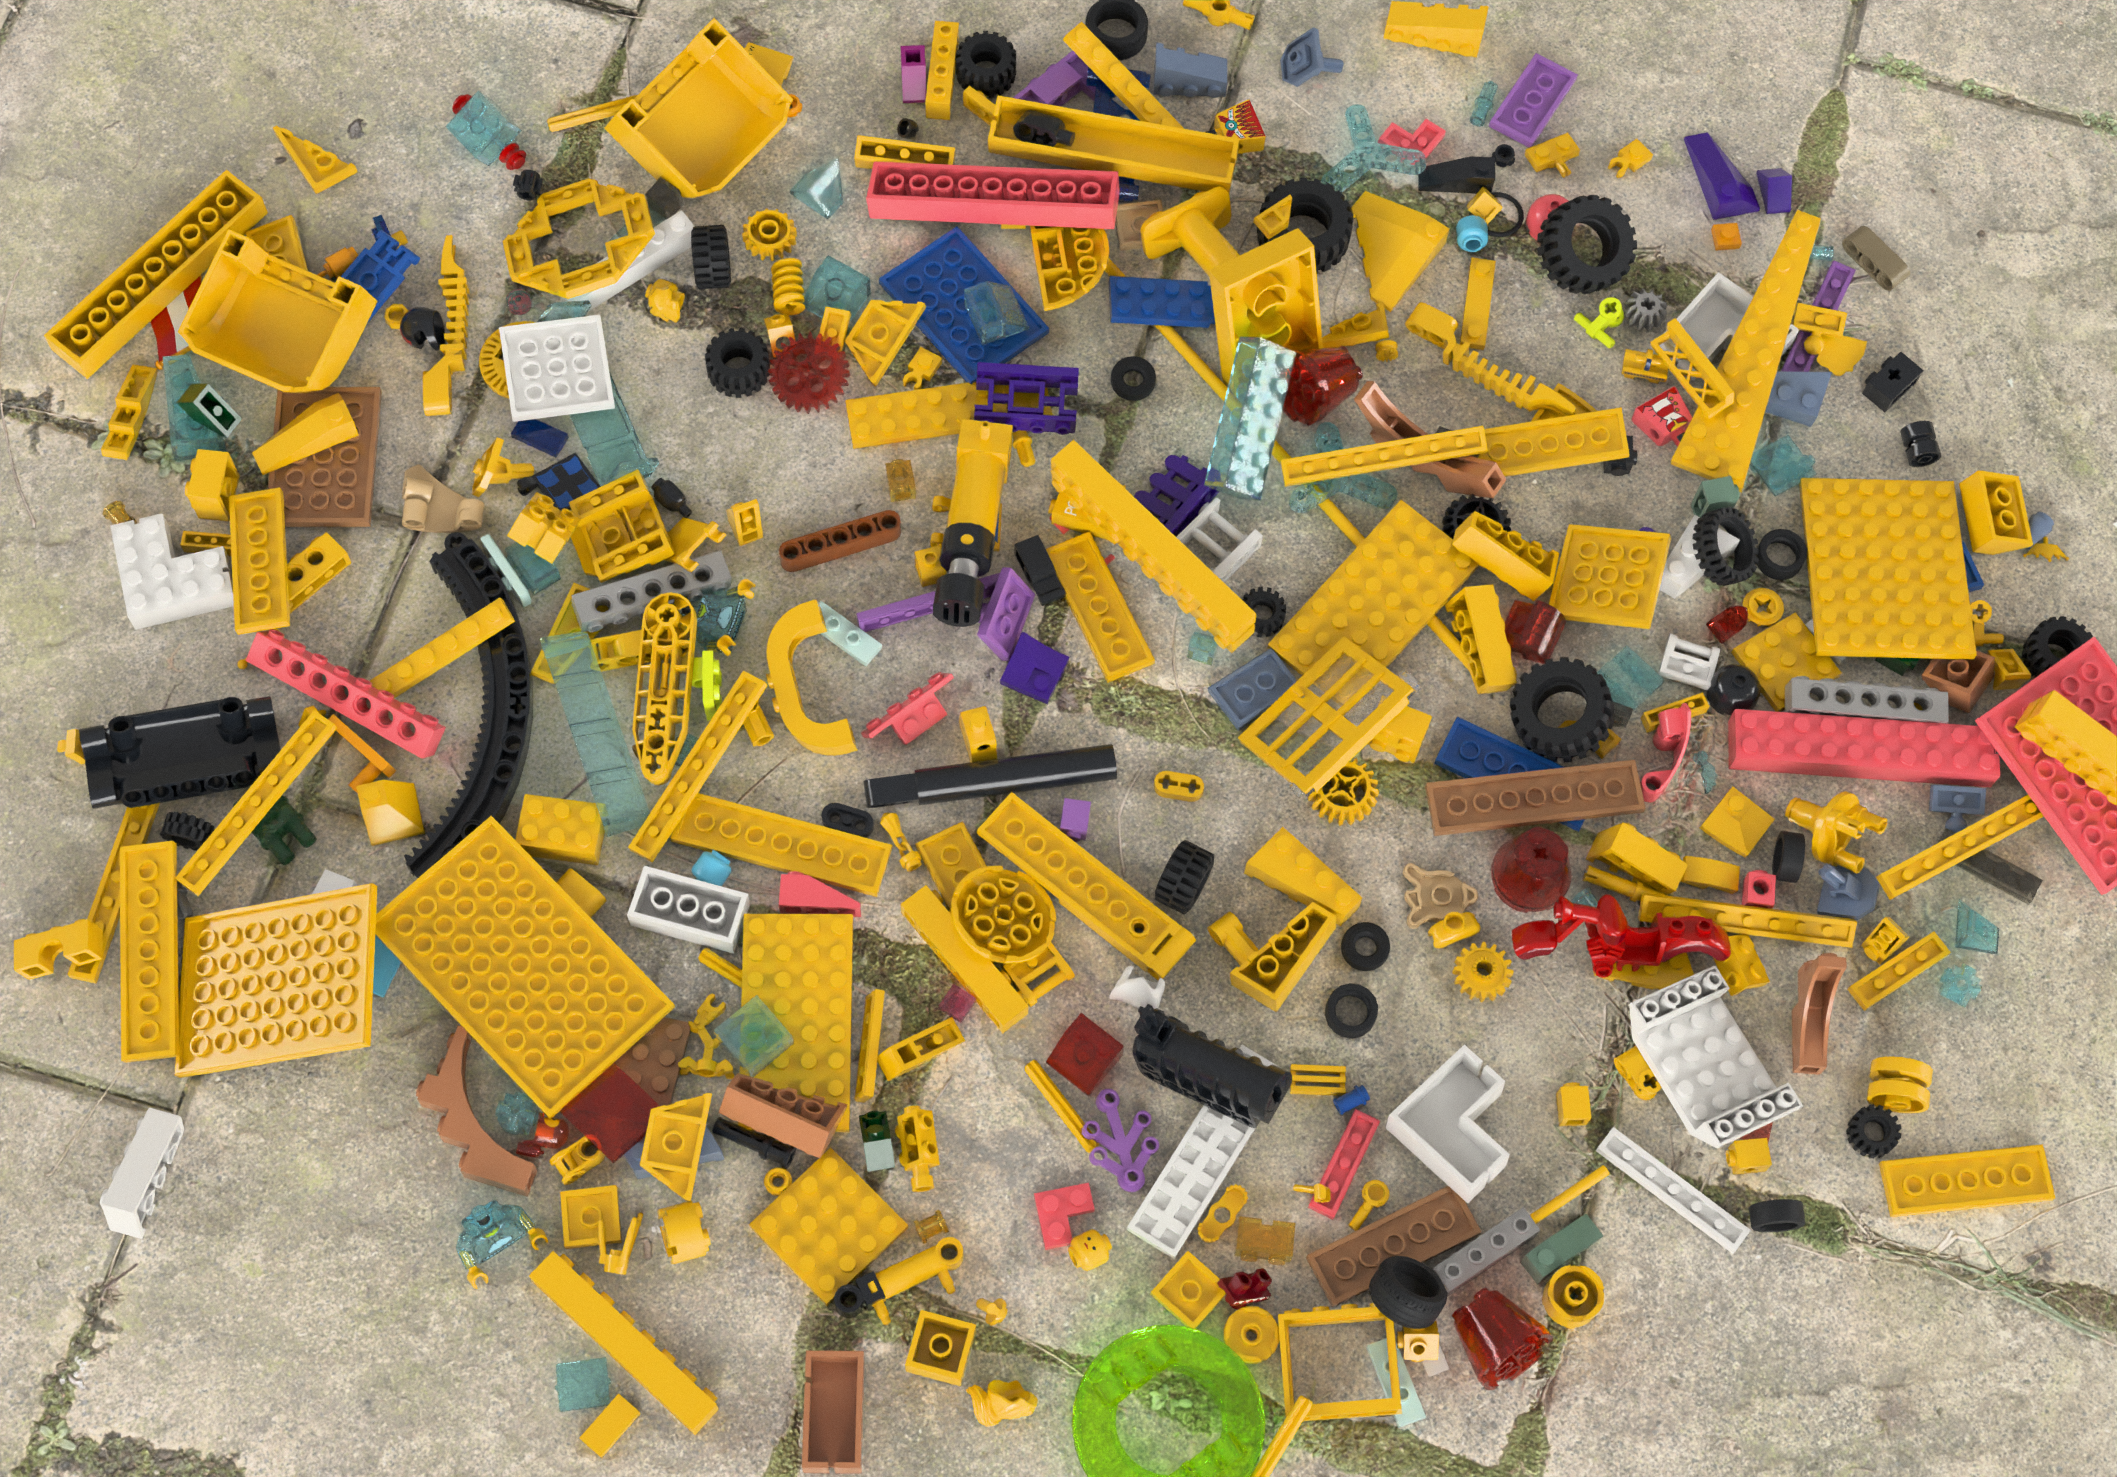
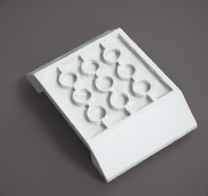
[1629,966,1803,1148]

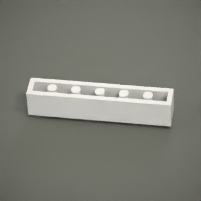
[560,210,695,318]

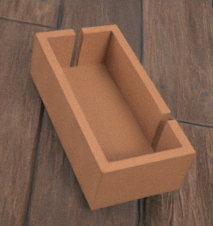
[802,1350,865,1474]

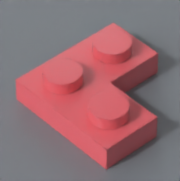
[1378,119,1446,169]
[1034,1183,1095,1250]

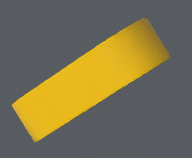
[1154,771,1204,802]

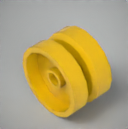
[1866,1056,1933,1113]

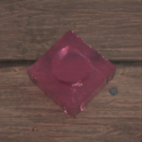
[938,984,976,1023]

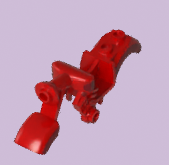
[1512,894,1731,978]

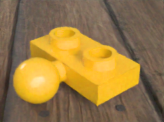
[1792,303,1847,355]

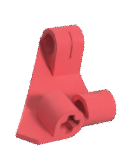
[1640,703,1691,803]

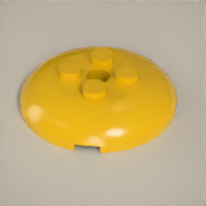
[951,866,1056,964]

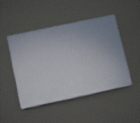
[1208,648,1297,731]

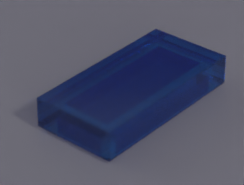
[511,419,569,458]

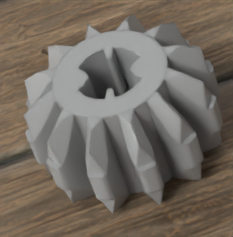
[1624,288,1667,332]

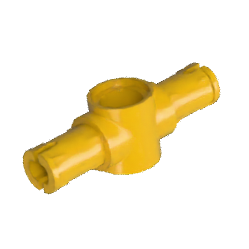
[1183,0,1255,30]

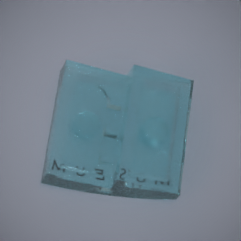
[1597,645,1665,716]

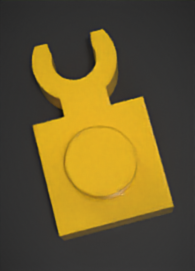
[1608,138,1653,178]
[903,347,942,390]

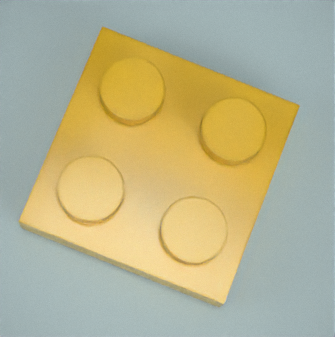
[560,1185,622,1249]
[1150,1251,1226,1332]

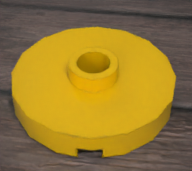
[1223,1306,1280,1364]

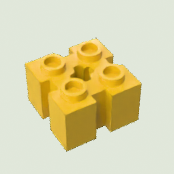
[507,492,581,564]

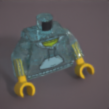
[681,579,756,656]
[456,1200,548,1289]

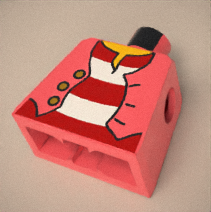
[1631,386,1692,447]

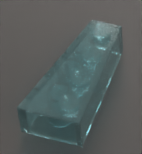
[163,354,226,461]

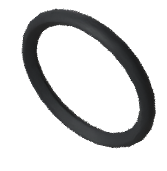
[1488,192,1524,237]

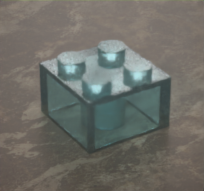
[714,995,794,1077]

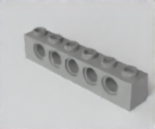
[572,550,732,632]
[1785,676,1949,724]

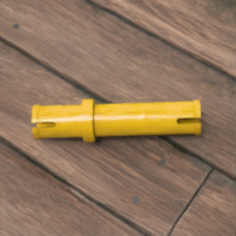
[1582,865,1665,902]

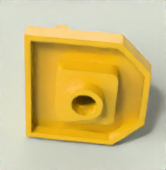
[472,437,534,497]

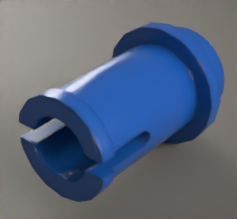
[1333,1085,1370,1115]

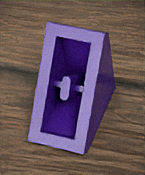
[1756,168,1792,214]

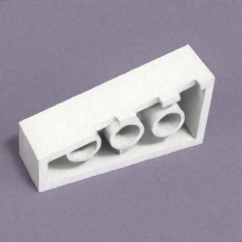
[100,1108,185,1239]

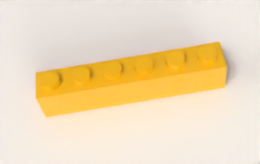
[900,885,1029,1034]

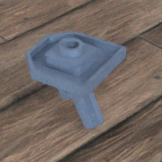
[1280,27,1344,87]
[1817,864,1880,920]

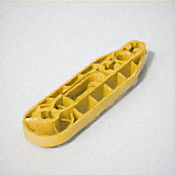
[632,592,697,786]

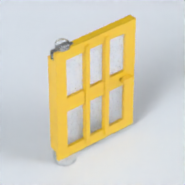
[1238,636,1421,798]

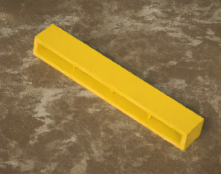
[529,1251,719,1435]

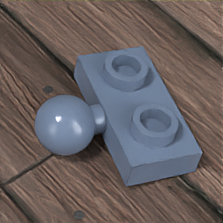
[1929,785,1986,836]

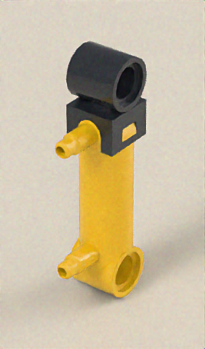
[834,1237,963,1325]

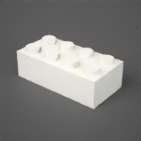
[627,866,750,954]

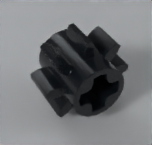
[513,169,545,201]

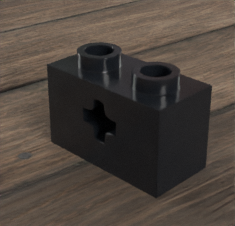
[1862,352,1924,413]

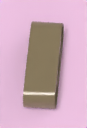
[1842,226,1910,291]

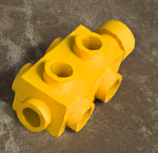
[895,1106,940,1192]

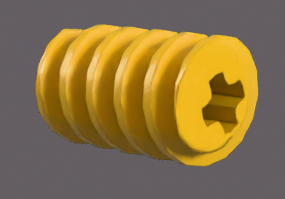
[771,258,805,315]

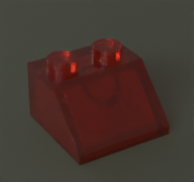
[1046,1013,1124,1097]

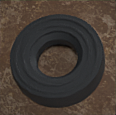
[1111,356,1156,401]
[1341,922,1390,971]

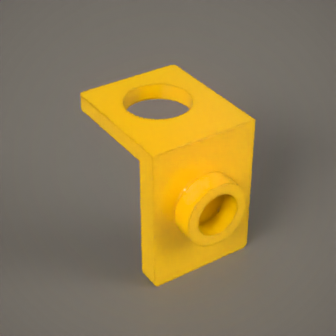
[764,314,798,358]

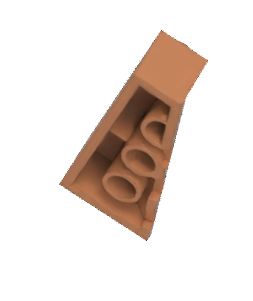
[719,1073,848,1158]

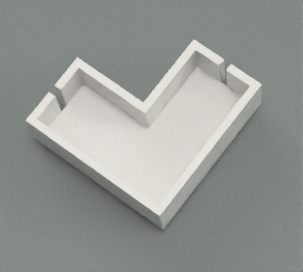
[1654,272,1799,381]
[110,513,234,630]
[1386,1045,1510,1203]

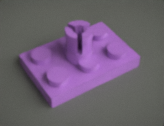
[977,567,1035,661]

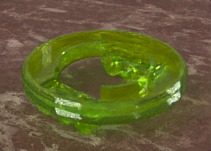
[1072,1325,1266,1477]

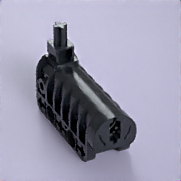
[1132,1004,1292,1128]

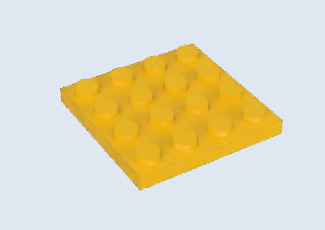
[1547,524,1671,629]
[749,1147,908,1306]

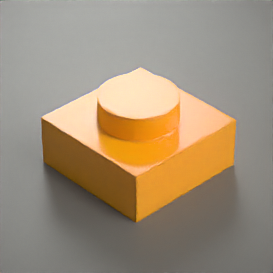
[1711,223,1742,251]

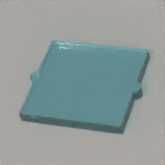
[555,1357,611,1412]

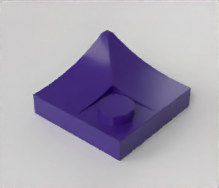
[1000,631,1069,705]

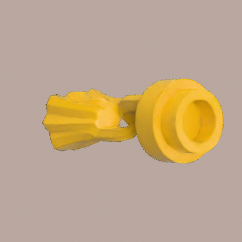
[880,812,922,872]

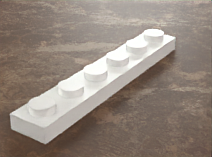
[1596,1127,1751,1254]

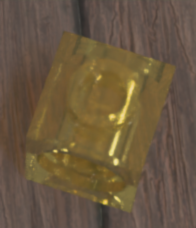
[885,459,916,502]

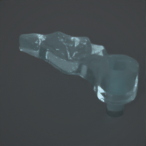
[1693,751,1718,794]

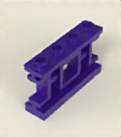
[974,362,1079,435]

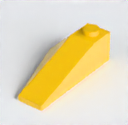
[252,393,359,475]

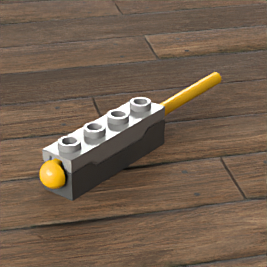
[1432,1165,1609,1297]

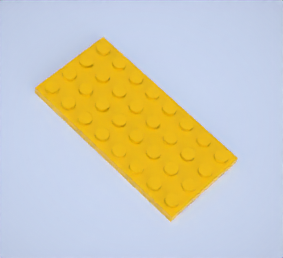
[1267,500,1480,707]
[738,914,853,1132]

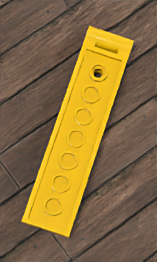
[977,792,1196,981]

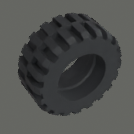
[1257,178,1353,274]
[1537,195,1637,294]
[1510,657,1615,763]

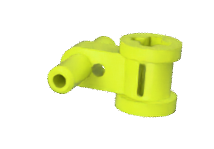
[1574,297,1624,348]

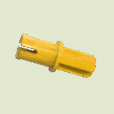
[1012,430,1035,467]

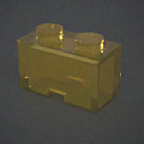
[1234,1216,1296,1265]

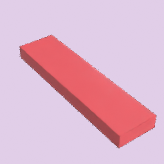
[1308,1109,1380,1220]

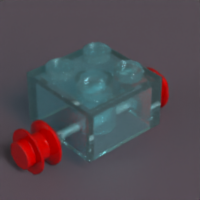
[446,91,526,170]

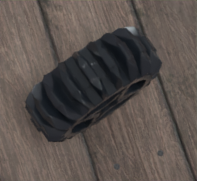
[1442,494,1511,539]

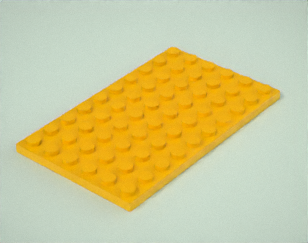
[375,816,675,1119]

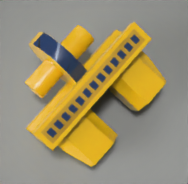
[1621,349,1670,384]

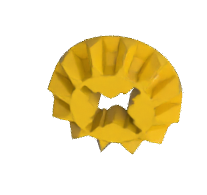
[1742,588,1784,627]

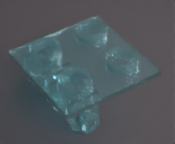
[1750,435,1817,496]

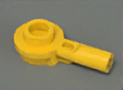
[1348,1180,1389,1231]

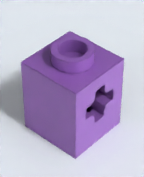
[1060,798,1091,842]

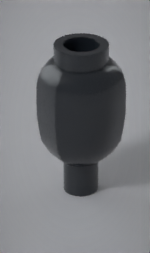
[651,478,693,518]

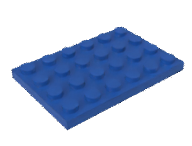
[879,226,1050,384]

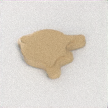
[1403,863,1478,929]

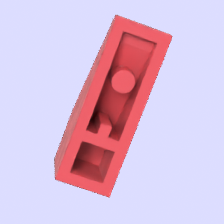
[779,871,861,917]

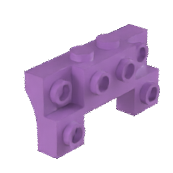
[1013,51,1110,107]

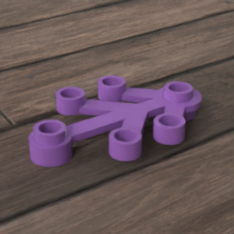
[1082,1089,1159,1192]

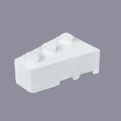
[1659,515,1740,599]

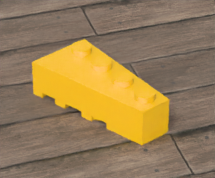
[1384,1,1489,58]
[1244,827,1362,926]
[1230,902,1336,1012]

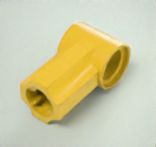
[743,701,774,747]
[1207,911,1259,966]

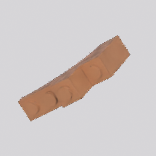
[1792,953,1847,1075]

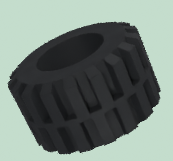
[956,31,1016,98]
[691,225,731,290]
[705,328,770,398]
[2022,616,2093,677]
[1155,840,1214,915]

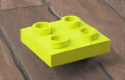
[692,651,722,720]

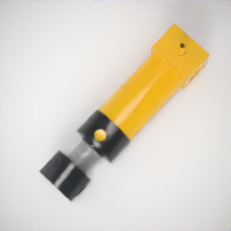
[933,419,1013,627]

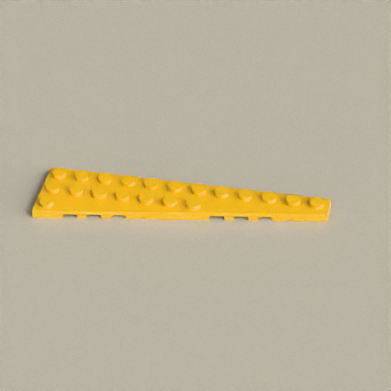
[1671,210,1821,493]

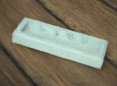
[480,534,531,608]
[819,601,882,666]
[1366,1338,1426,1428]

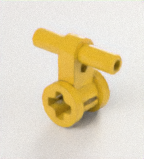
[1970,600,2004,646]

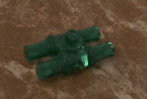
[233,795,317,865]

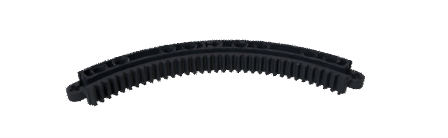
[404,532,533,878]

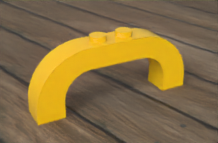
[766,599,858,756]

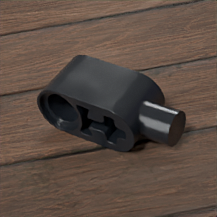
[1013,110,1075,147]

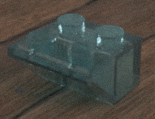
[964,281,1029,345]

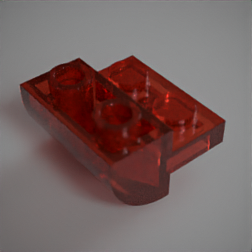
[1504,600,1566,664]

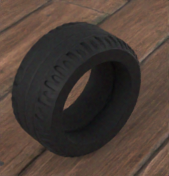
[1085,0,1148,61]
[1369,1256,1447,1329]

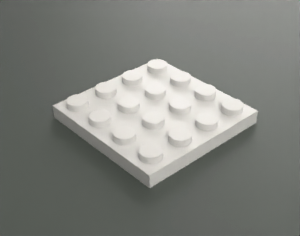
[499,314,615,422]

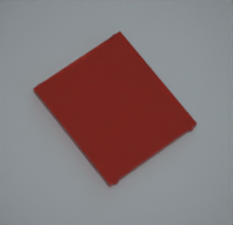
[560,1063,660,1164]

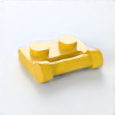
[1002,942,1075,1007]

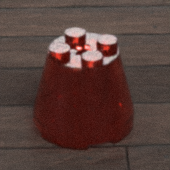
[1272,346,1363,426]
[1490,826,1572,913]
[1452,1288,1553,1390]

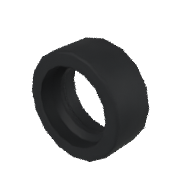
[1755,529,1807,580]
[1772,831,1806,883]
[1325,983,1378,1039]
[1749,1199,1806,1232]

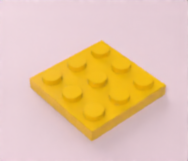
[1731,612,1842,712]

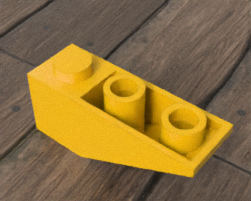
[1861,917,1909,965]

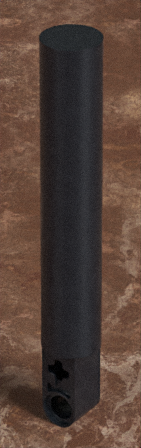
[863,744,1117,808]

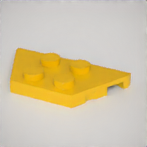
[845,300,926,387]
[640,1093,712,1202]

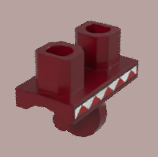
[1217,1268,1272,1310]

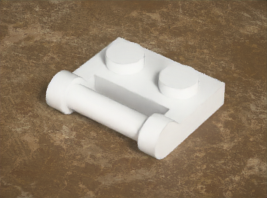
[1658,633,1720,691]

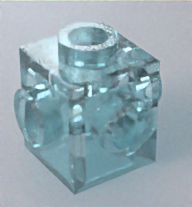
[1938,963,1982,1008]
[495,1092,538,1135]

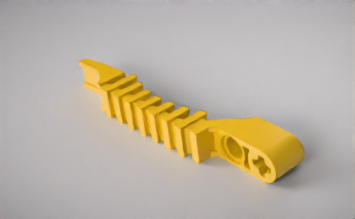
[423,235,470,416]
[1405,302,1576,417]

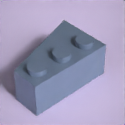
[1765,371,1832,427]

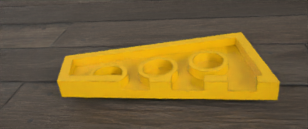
[531,582,609,685]

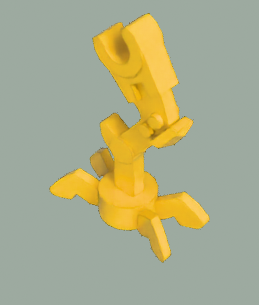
[678,993,735,1080]

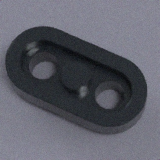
[821,803,874,838]

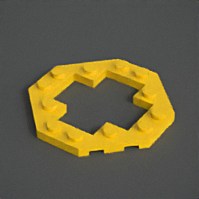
[502,178,655,299]

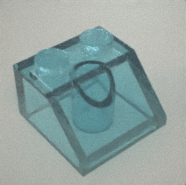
[803,255,871,322]

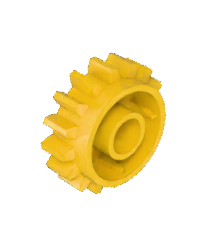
[742,208,797,261]
[1452,942,1514,1002]

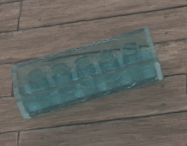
[1204,337,1296,501]

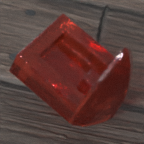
[1706,605,1748,644]

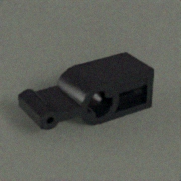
[1014,535,1066,606]

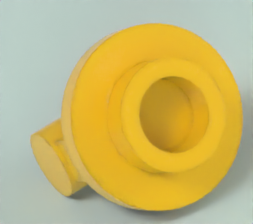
[976,1298,1007,1326]

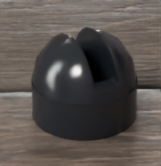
[897,118,919,139]

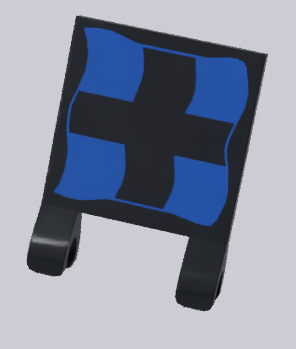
[517,452,601,510]

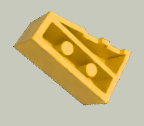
[1586,822,1688,895]

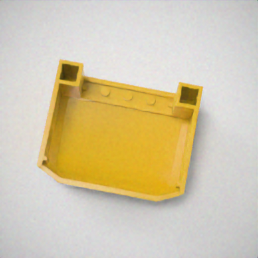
[604,18,793,198]
[178,229,378,393]

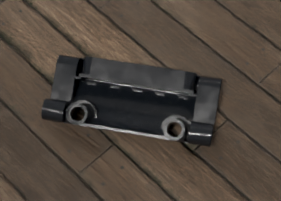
[79,696,281,809]

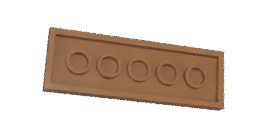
[1306,1186,1481,1308]

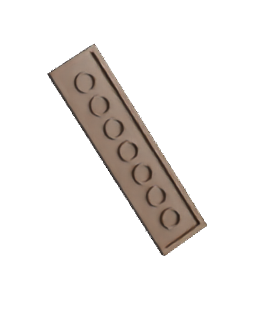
[1425,760,1646,836]

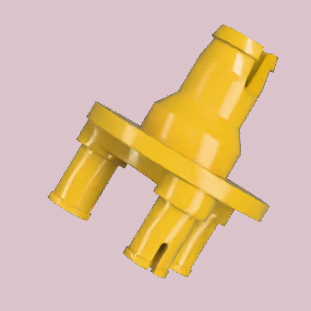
[1785,791,1887,874]

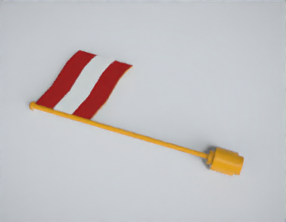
[150,246,358,370]

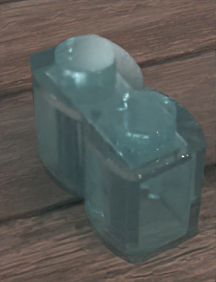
[505,542,561,595]

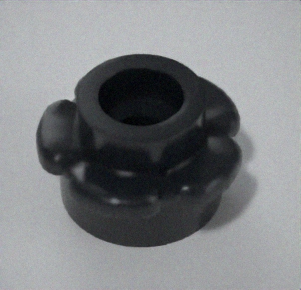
[1491,144,1515,168]

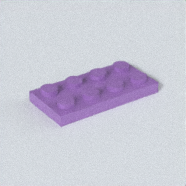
[1489,53,1578,148]

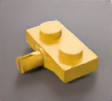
[1525,132,1580,178]

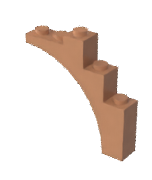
[1354,381,1507,498]
[416,1026,537,1197]

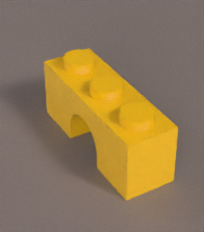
[14,919,103,980]

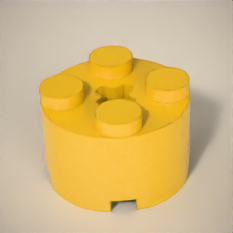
[657,1201,711,1265]
[1542,1265,1604,1329]

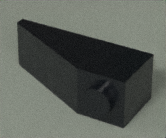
[1418,156,1495,194]

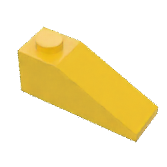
[726,499,763,547]
[877,1017,965,1082]

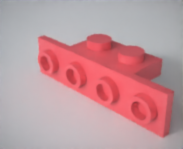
[861,672,954,745]

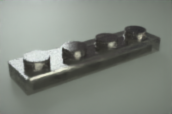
[1937,828,2043,905]

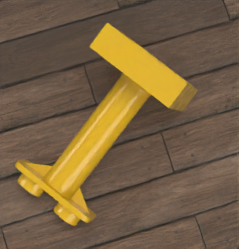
[1140,186,1324,398]

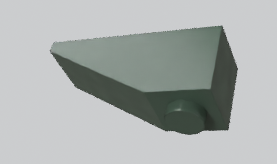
[1520,1214,1603,1285]

